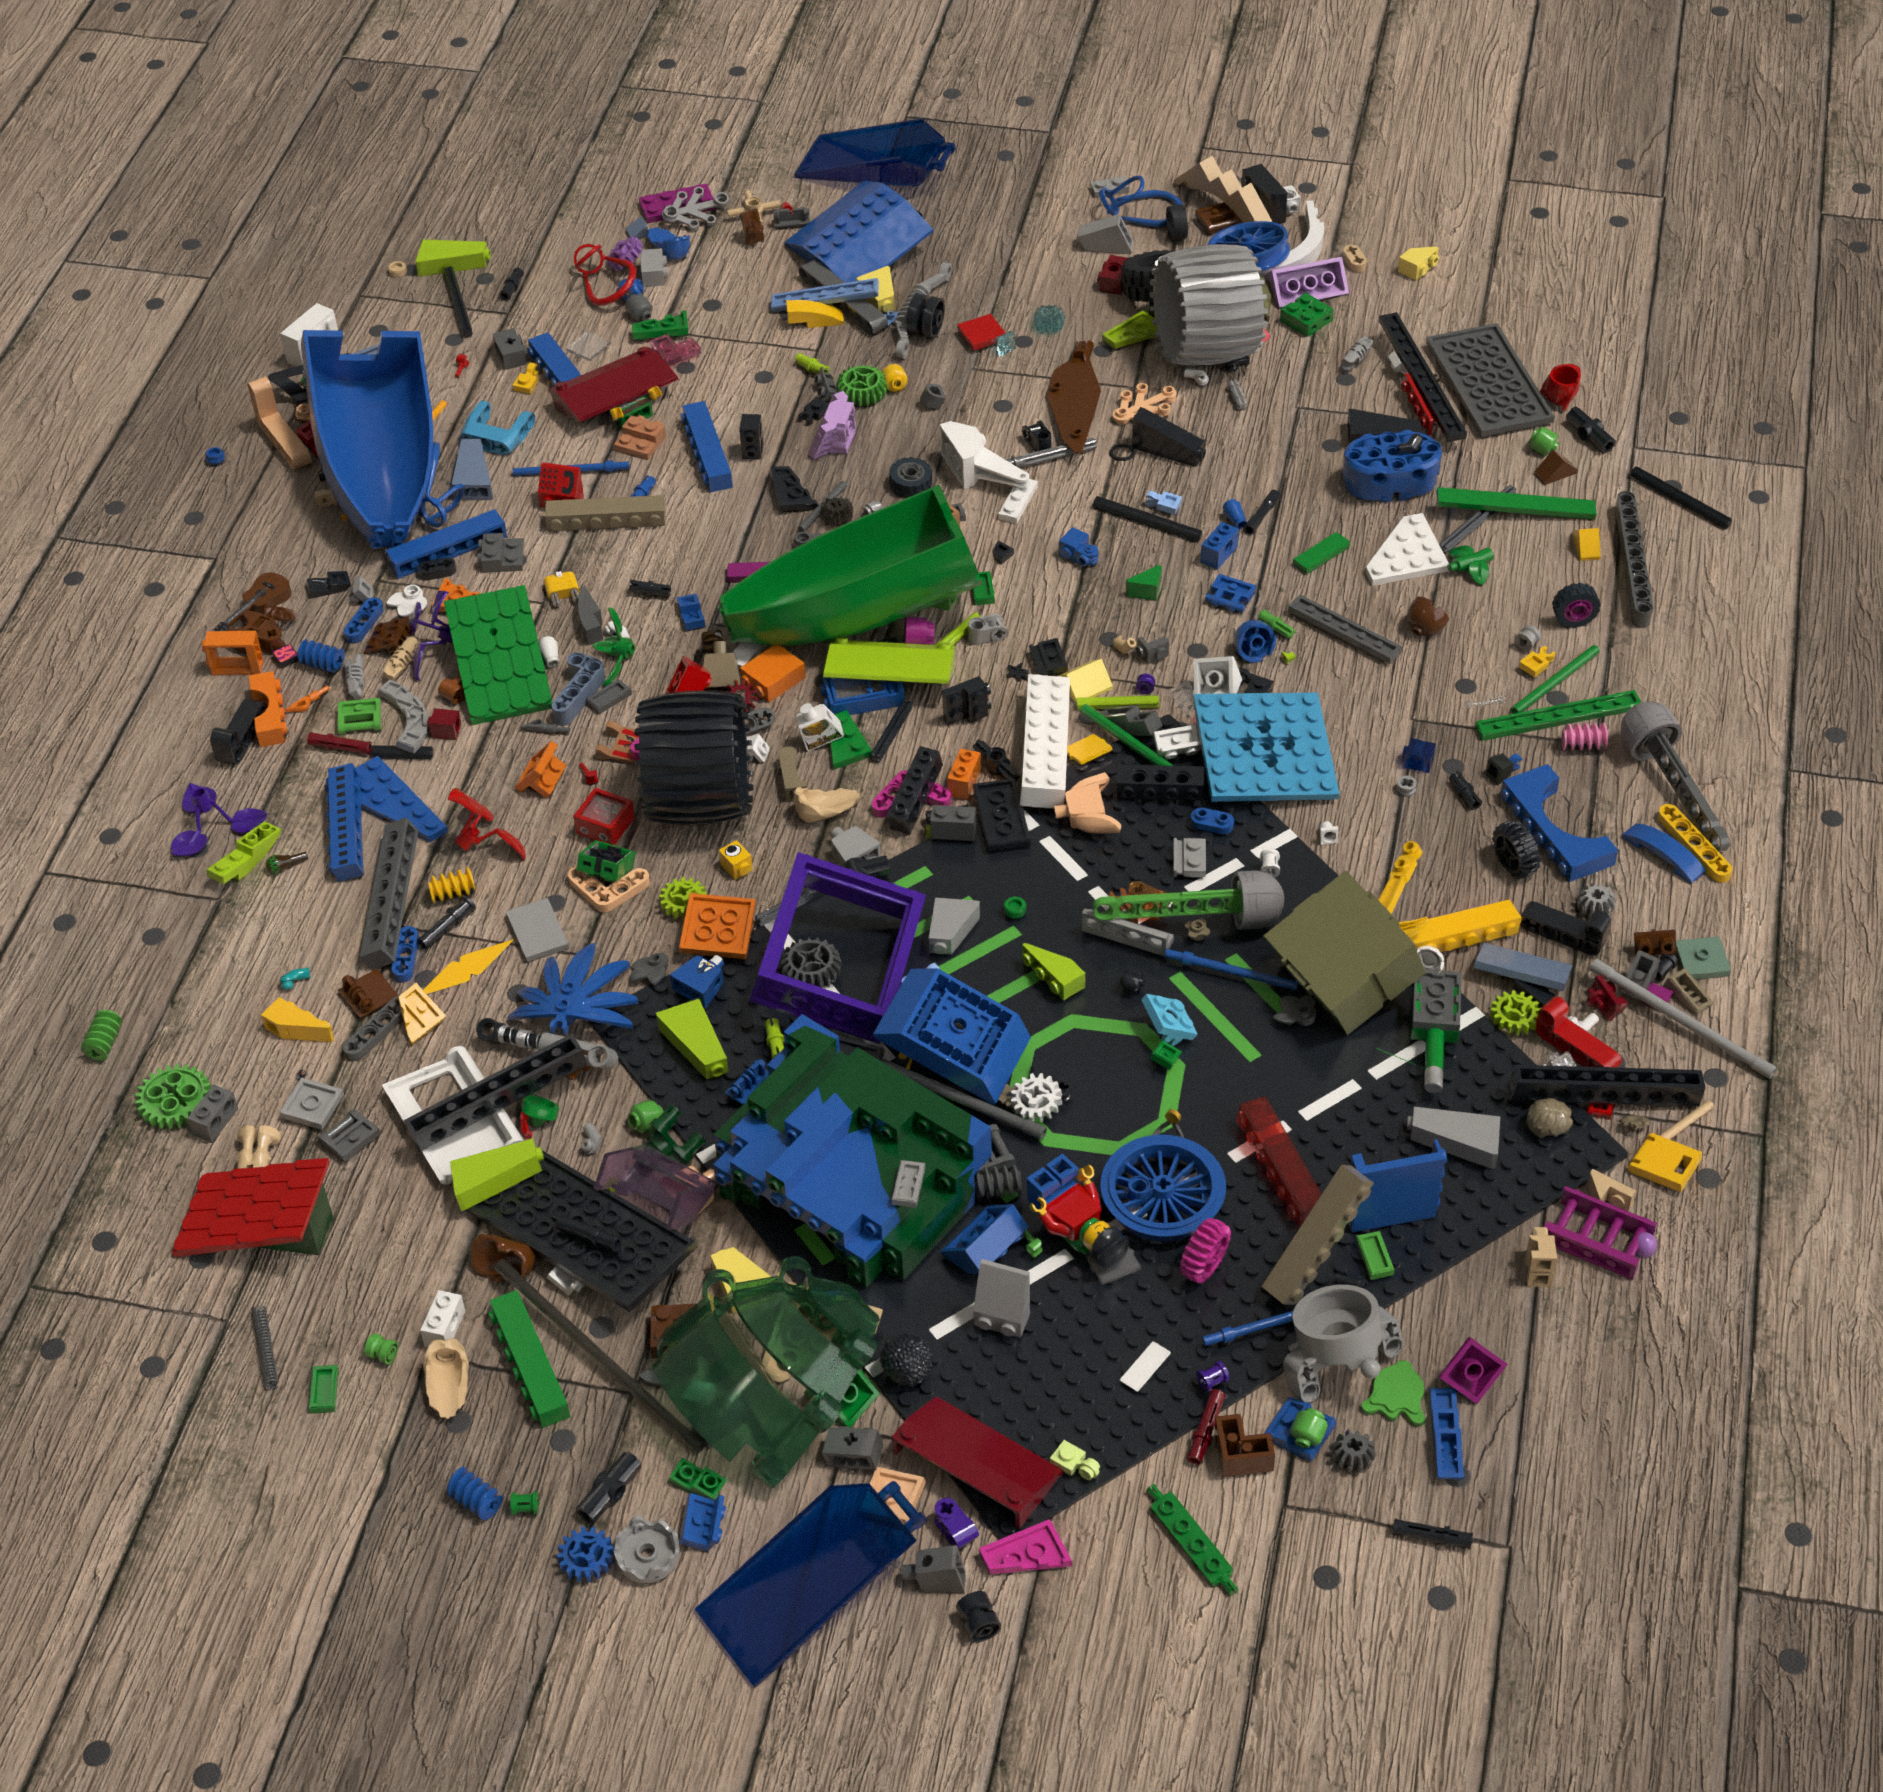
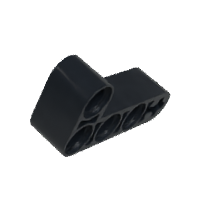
[210,699,268,764]
[1520,901,1611,956]

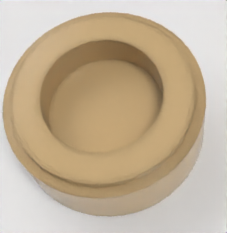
[388,261,407,278]

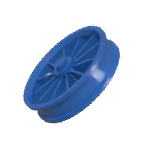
[1208,221,1290,271]

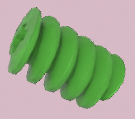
[81,1010,123,1062]

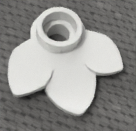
[387,585,427,617]

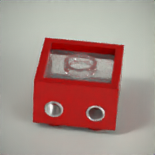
[573,787,635,845]

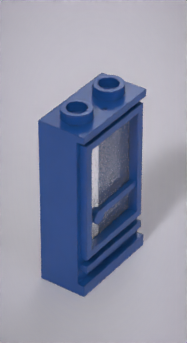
[820,675,905,715]

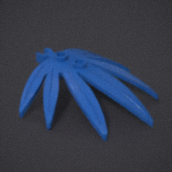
[508,943,639,1034]

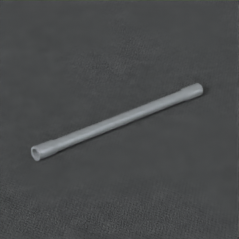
[1590,959,1777,1079]

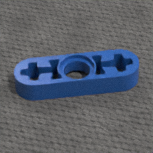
[344,597,384,643]
[392,926,419,983]

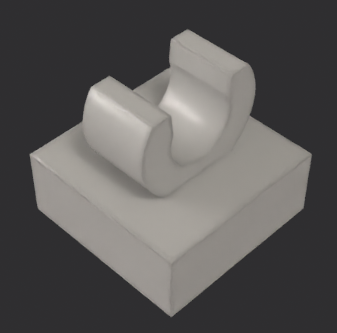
[349,576,373,603]

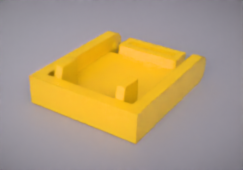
[1628,1133,1702,1192]

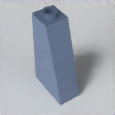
[452,439,493,500]

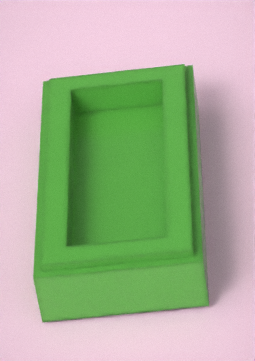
[1356,1231,1395,1280]

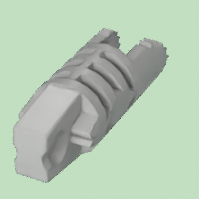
[1340,336,1374,373]
[344,654,364,700]

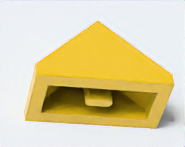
[1572,528,1601,561]

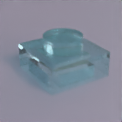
[996,331,1016,356]

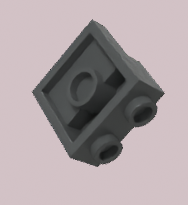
[477,533,525,573]

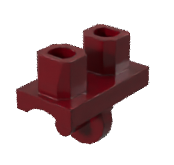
[1586,975,1628,1021]

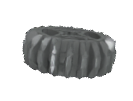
[780,937,841,988]

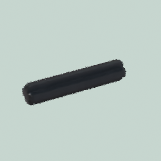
[371,745,434,759]

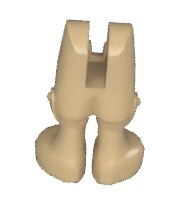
[236,1125,281,1169]

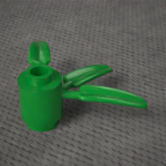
[592,608,635,686]

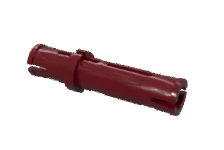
[307,732,372,755]
[1187,1389,1226,1465]

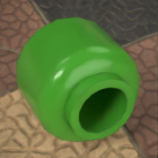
[1528,427,1559,456]
[628,1100,664,1134]
[1290,1408,1328,1449]

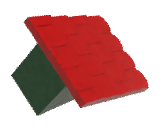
[172,1158,333,1257]

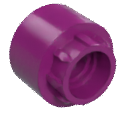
[903,617,935,645]

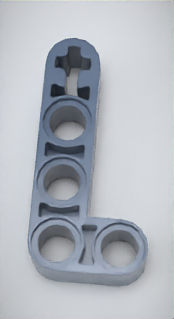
[551,652,605,726]

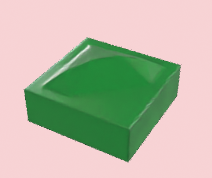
[1150,1040,1182,1070]

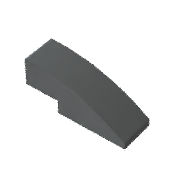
[578,586,603,645]
[1100,705,1163,736]

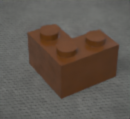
[1214,1414,1275,1477]

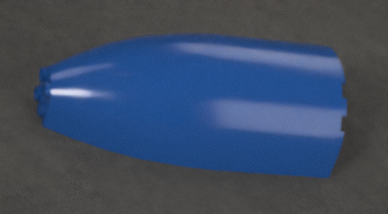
[301,330,433,549]

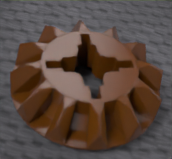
[263,606,297,622]

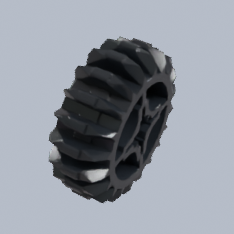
[1492,819,1541,879]

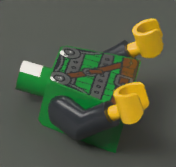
[607,386,662,429]

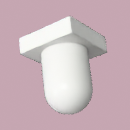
[1320,821,1338,845]

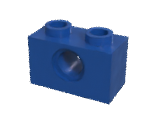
[1200,522,1239,570]

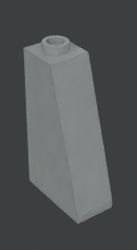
[1407,1107,1500,1169]

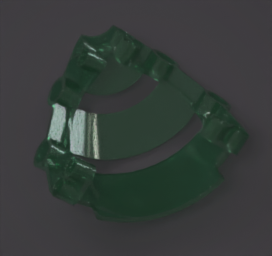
[652,1257,880,1489]

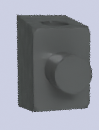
[902,1545,966,1594]

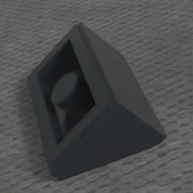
[1513,979,1555,1008]

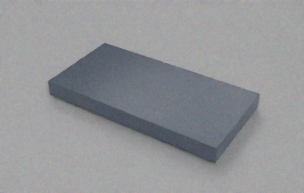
[1474,943,1573,991]

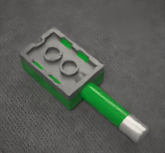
[1411,969,1461,1093]

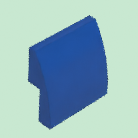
[1264,1397,1336,1461]

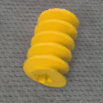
[428,867,476,903]

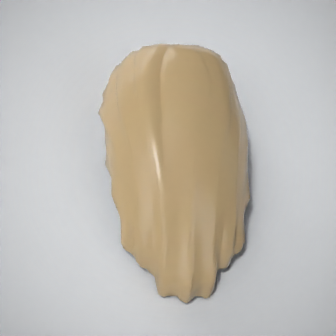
[793,787,861,823]
[423,1338,469,1420]

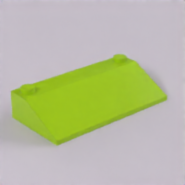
[823,637,956,684]

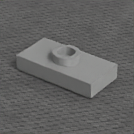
[892,1160,925,1208]

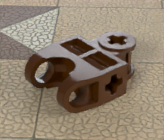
[226,611,285,655]

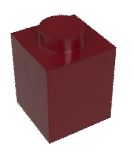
[427,708,462,740]

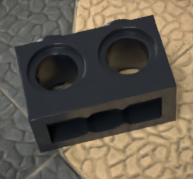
[739,414,764,459]

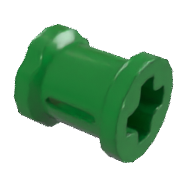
[510,1491,539,1516]

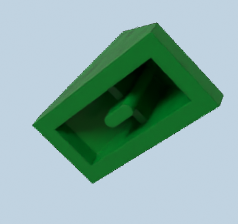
[1126,564,1162,601]

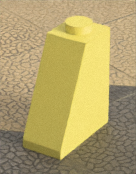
[856,266,895,314]
[711,1247,778,1314]

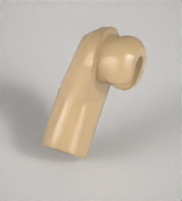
[1113,635,1136,654]

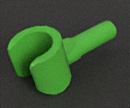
[1022,1229,1043,1257]

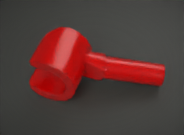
[455,353,469,378]
[579,763,598,784]

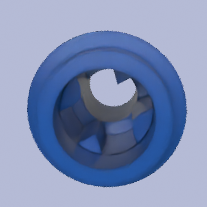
[1223,499,1247,529]

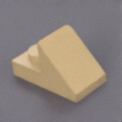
[1587,1169,1636,1212]

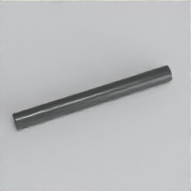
[798,481,847,532]

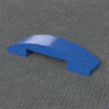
[1621,823,1706,884]

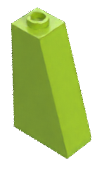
[415,239,491,276]
[656,999,729,1079]
[450,1138,544,1211]

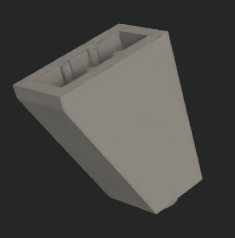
[1077,214,1134,254]
[929,898,980,954]

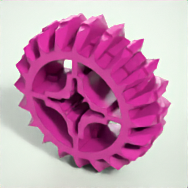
[1180,1218,1231,1284]

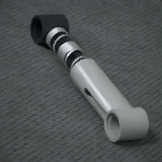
[476,1018,618,1071]

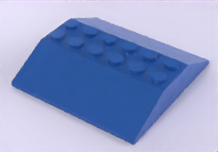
[784,180,934,283]

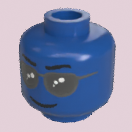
[616,278,645,303]

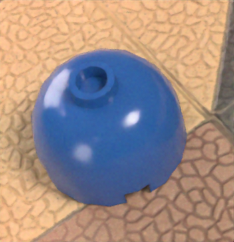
[1234,620,1276,663]

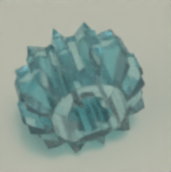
[1033,304,1065,334]

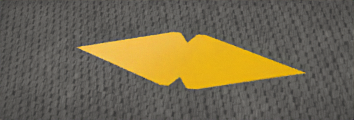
[423,939,514,994]

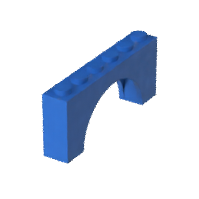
[1500,764,1618,882]

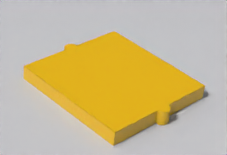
[1067,734,1112,765]

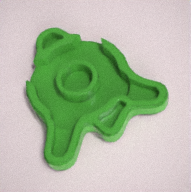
[1361,1360,1425,1427]

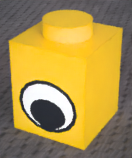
[719,840,753,880]

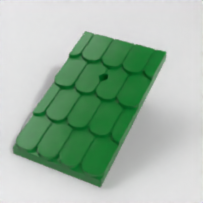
[444,585,553,725]

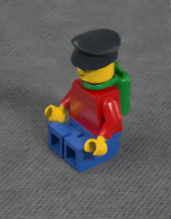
[1027,1153,1129,1269]

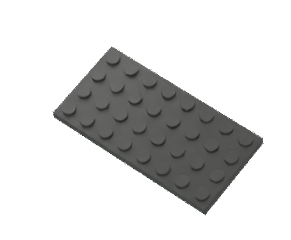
[1426,323,1555,437]

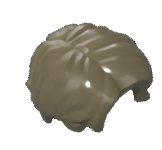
[1526,1098,1573,1138]

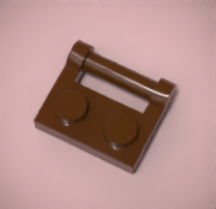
[1195,202,1242,235]

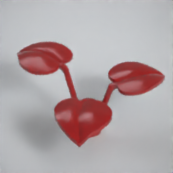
[448,788,526,861]

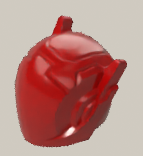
[1540,364,1581,411]

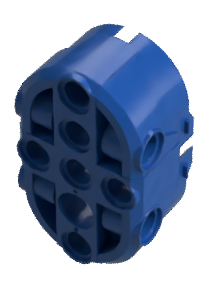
[1342,430,1442,502]

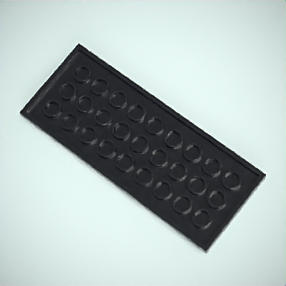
[466,1150,697,1312]

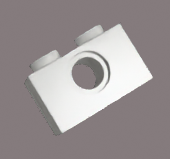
[420,1290,466,1347]

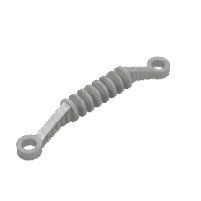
[894,262,952,359]

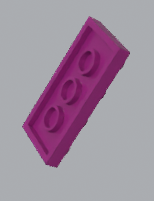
[638,184,716,224]

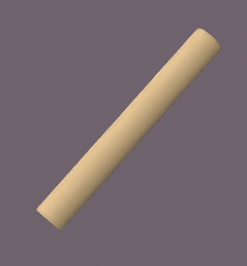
[1659,1100,1714,1139]

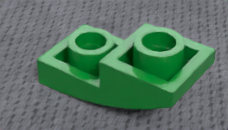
[668,1458,727,1500]

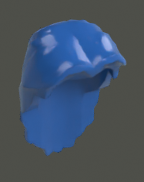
[647,227,691,260]

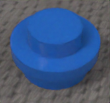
[205,447,225,465]

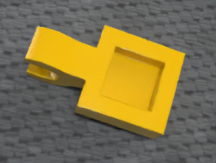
[512,362,539,394]

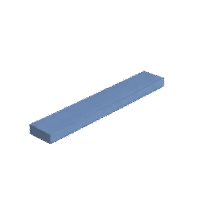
[771,278,879,313]

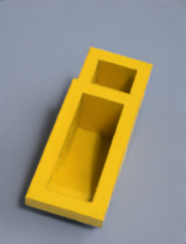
[786,300,844,328]

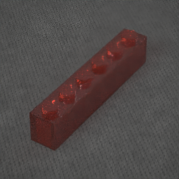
[1237,1096,1322,1226]

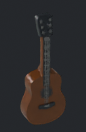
[212,572,292,631]

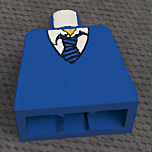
[670,955,724,1008]

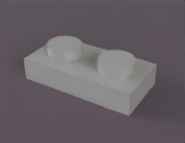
[1090,177,1129,198]

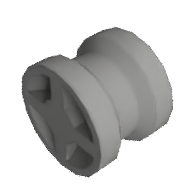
[1514,625,1541,651]

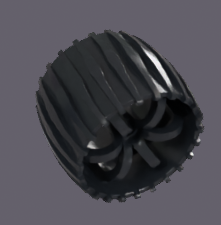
[634,690,754,825]

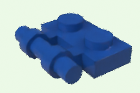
[1205,574,1256,613]

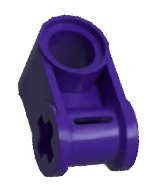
[934,1498,979,1550]

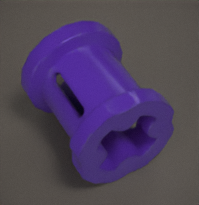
[1196,1361,1230,1392]

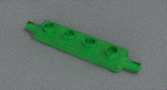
[1147,1484,1238,1596]

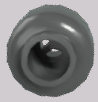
[625,294,653,322]

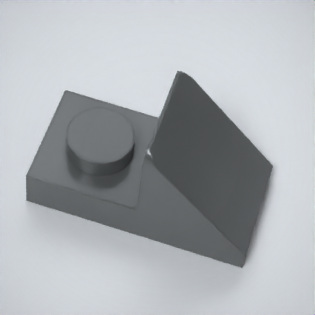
[1620,950,1660,1002]

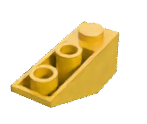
[261,997,334,1042]

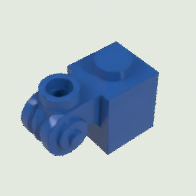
[1059,527,1098,566]

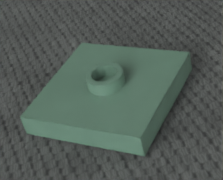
[1676,936,1731,979]

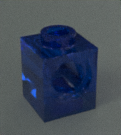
[1402,738,1436,773]

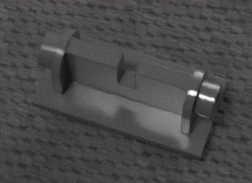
[773,207,810,228]
[814,367,837,402]

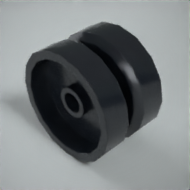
[906,293,945,338]

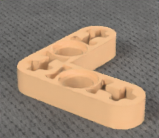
[568,867,650,912]

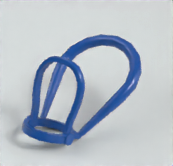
[1099,176,1183,227]
[419,442,465,528]

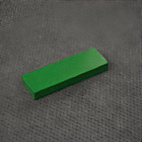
[1293,532,1351,574]

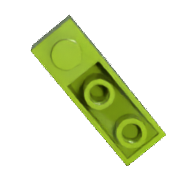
[1021,943,1085,1000]

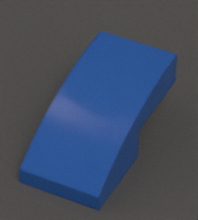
[676,594,706,630]

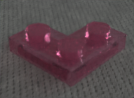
[651,334,702,366]

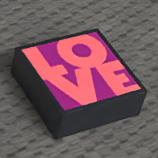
[272,644,299,668]

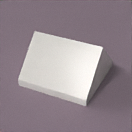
[1193,656,1242,694]

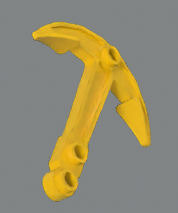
[1378,841,1429,938]

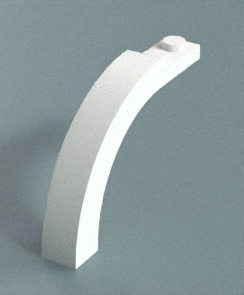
[1259,201,1324,280]

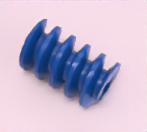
[297,639,345,673]
[447,1466,503,1520]

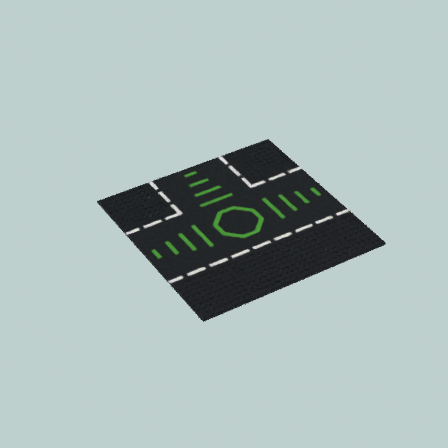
[589,715,1628,1540]

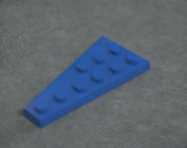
[324,756,448,842]

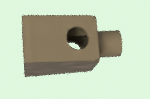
[703,641,741,689]

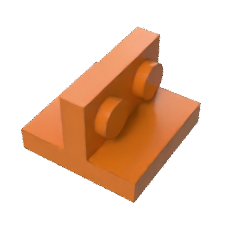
[514,741,566,798]

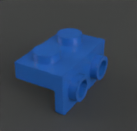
[679,1493,726,1552]

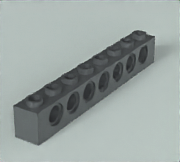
[360,817,419,970]

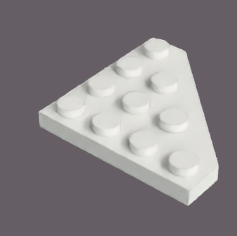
[1366,513,1449,586]

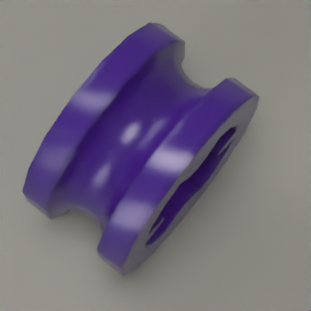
[1136,673,1155,694]

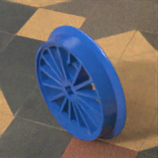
[1101,1135,1226,1242]

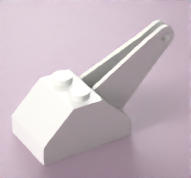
[940,421,1029,489]

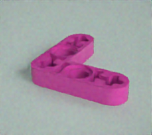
[872,770,951,818]

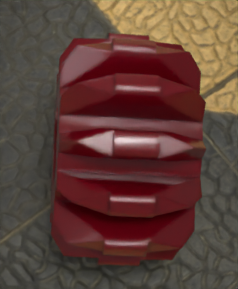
[727,679,759,713]

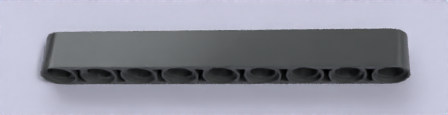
[1615,491,1653,628]

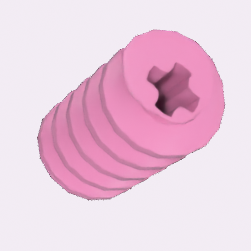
[1561,723,1608,750]

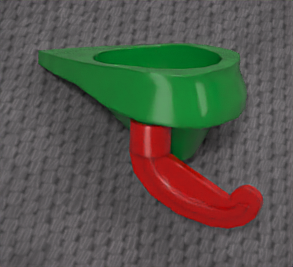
[520,1093,559,1139]

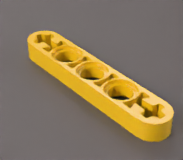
[1658,804,1732,883]

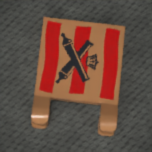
[595,721,640,766]

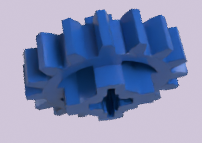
[557,1527,614,1582]

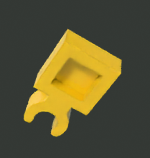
[1519,646,1556,678]

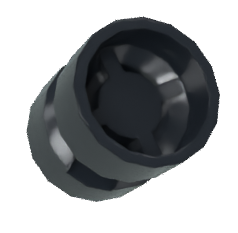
[956,1591,1001,1642]

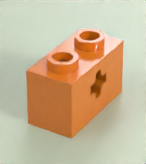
[947,748,981,800]

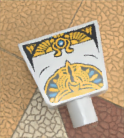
[796,703,844,752]

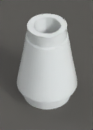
[539,636,559,668]

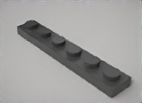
[1288,594,1402,664]

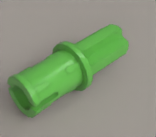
[1257,609,1295,639]

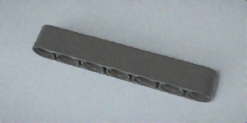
[798,259,888,335]

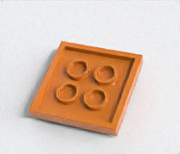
[679,893,756,959]

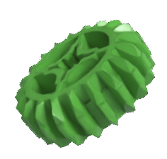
[836,364,888,407]

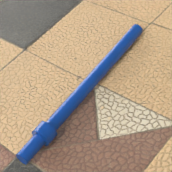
[513,460,630,476]
[1165,949,1299,991]
[1202,1311,1293,1346]

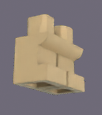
[1525,1227,1557,1287]

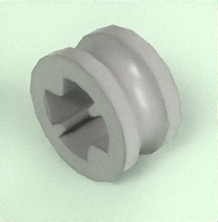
[1397,776,1417,797]

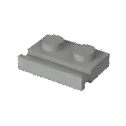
[1174,838,1206,877]

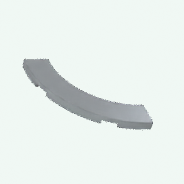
[378,679,428,753]

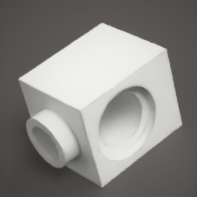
[1283,185,1301,215]

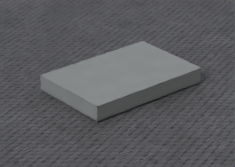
[506,898,569,962]

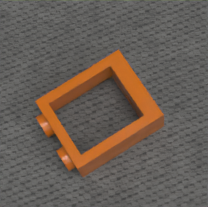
[202,631,264,675]

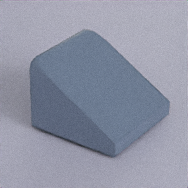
[626,216,648,239]

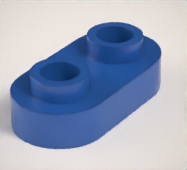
[1191,808,1234,834]

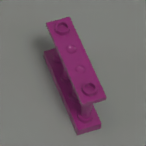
[1544,1186,1657,1280]

